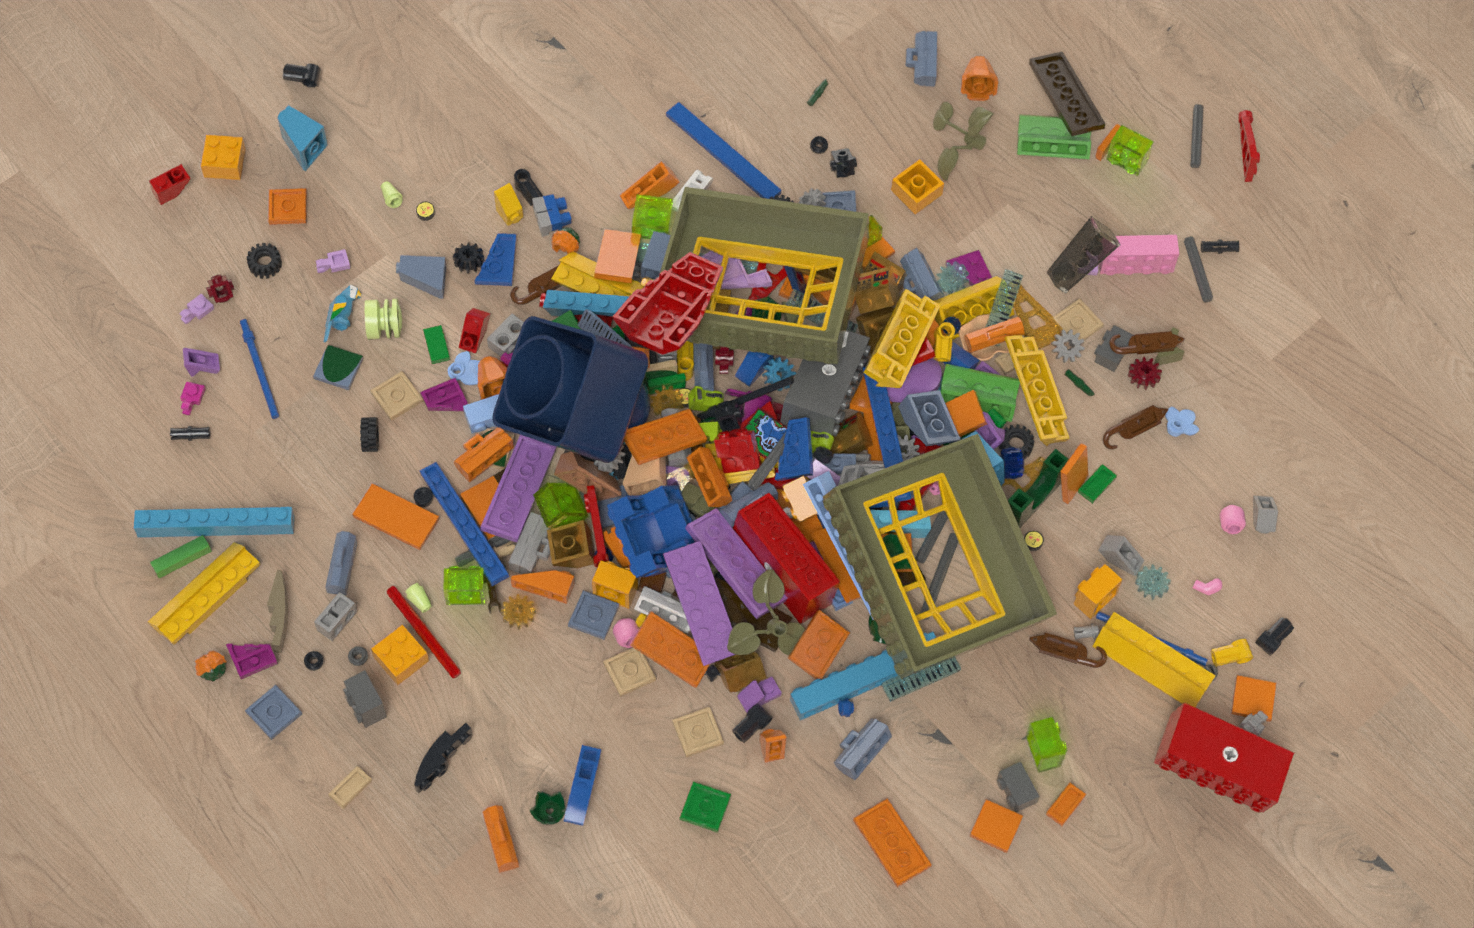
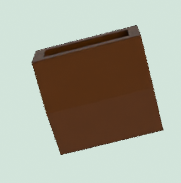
[637,572,667,594]

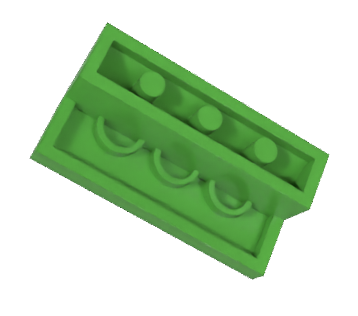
[1017,114,1091,159]
[940,364,1020,422]

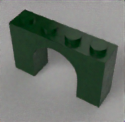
[1007,449,1069,528]

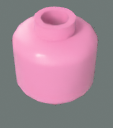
[1219,505,1246,534]
[613,618,639,648]

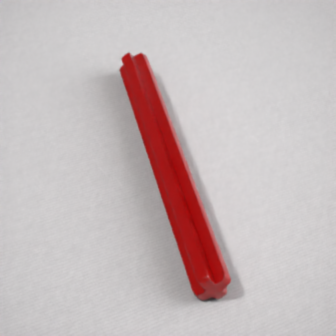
[386,586,461,679]

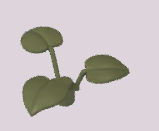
[933,102,994,181]
[727,569,805,655]

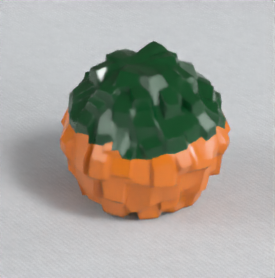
[551,227,580,255]
[195,650,227,682]

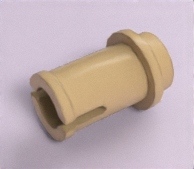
[493,541,515,561]

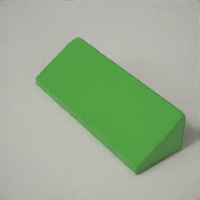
[150,535,212,579]

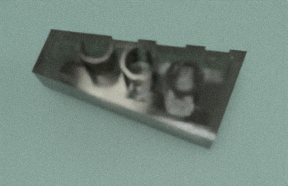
[1047,216,1121,293]

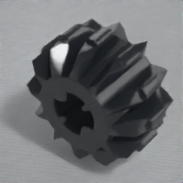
[453,241,484,274]

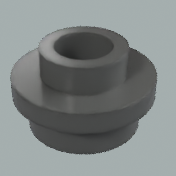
[348,647,368,666]

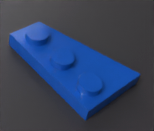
[475,233,517,286]
[775,417,813,481]

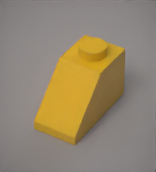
[494,183,523,226]

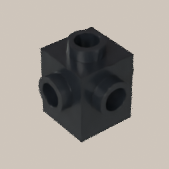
[830,148,857,178]
[715,400,744,432]

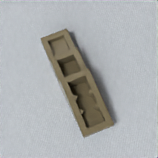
[267,570,288,653]

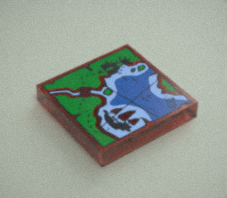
[743,407,787,459]

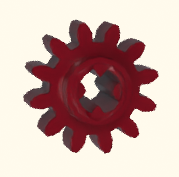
[715,346,734,374]
[1128,356,1162,390]

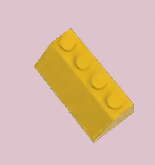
[934,276,1015,340]

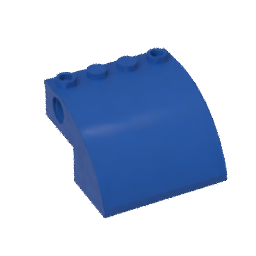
[607,485,695,578]

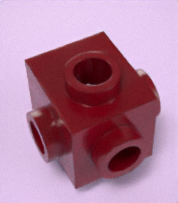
[206,274,235,303]

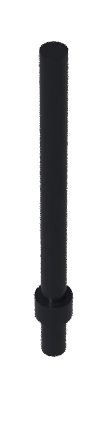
[697,376,794,421]

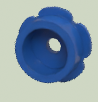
[838,698,854,717]

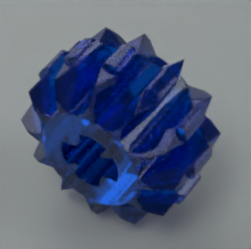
[1000,447,1024,480]

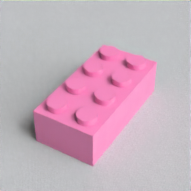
[1098,235,1179,275]

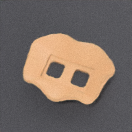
[959,313,1010,361]

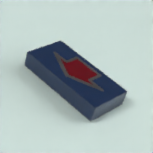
[784,266,806,297]

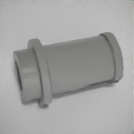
[1074,623,1099,640]

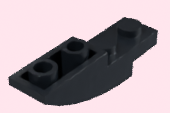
[414,723,473,794]

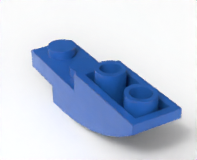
[564,745,601,826]

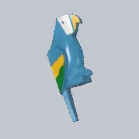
[323,285,361,342]

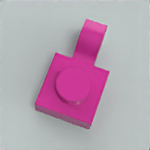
[180,382,205,416]

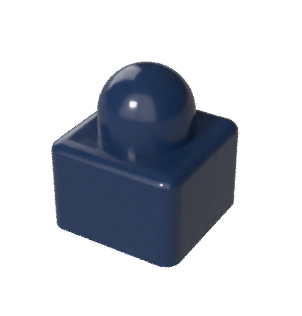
[492,316,651,463]

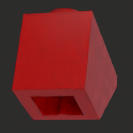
[149,164,190,205]
[458,308,491,354]

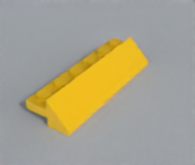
[551,252,645,297]
[863,289,940,388]
[1004,335,1070,446]
[148,542,260,645]
[1092,612,1215,707]

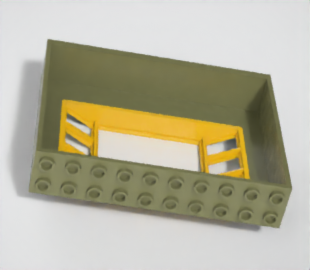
[660,187,869,364]
[823,434,1057,679]

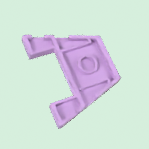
[702,251,772,289]

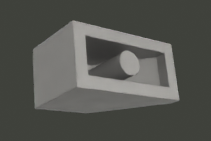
[1253,496,1278,534]
[1098,535,1144,576]

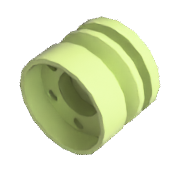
[364,299,402,340]

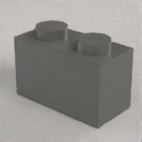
[1094,325,1134,372]
[997,762,1040,812]

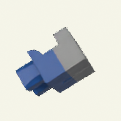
[532,194,572,237]

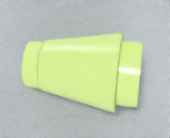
[381,181,403,208]
[405,583,432,613]

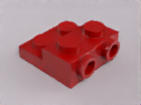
[714,429,761,474]

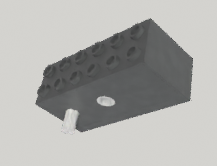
[780,322,871,436]

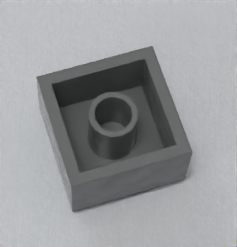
[342,670,387,728]

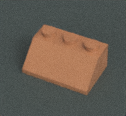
[554,452,622,501]

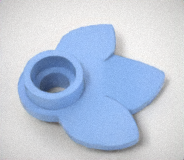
[448,351,480,385]
[1165,406,1200,437]

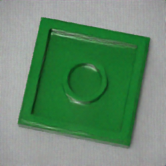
[680,781,731,833]

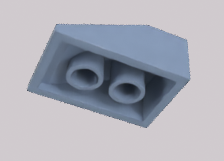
[898,390,961,446]

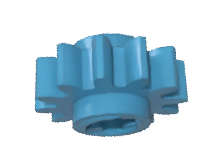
[762,357,796,391]

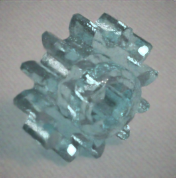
[937,261,969,294]
[1135,564,1171,600]

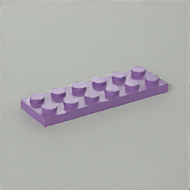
[480,435,556,543]
[685,508,787,619]
[663,541,736,666]

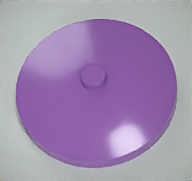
[887,357,942,403]

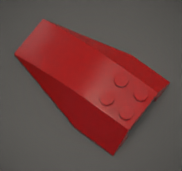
[613,252,723,355]

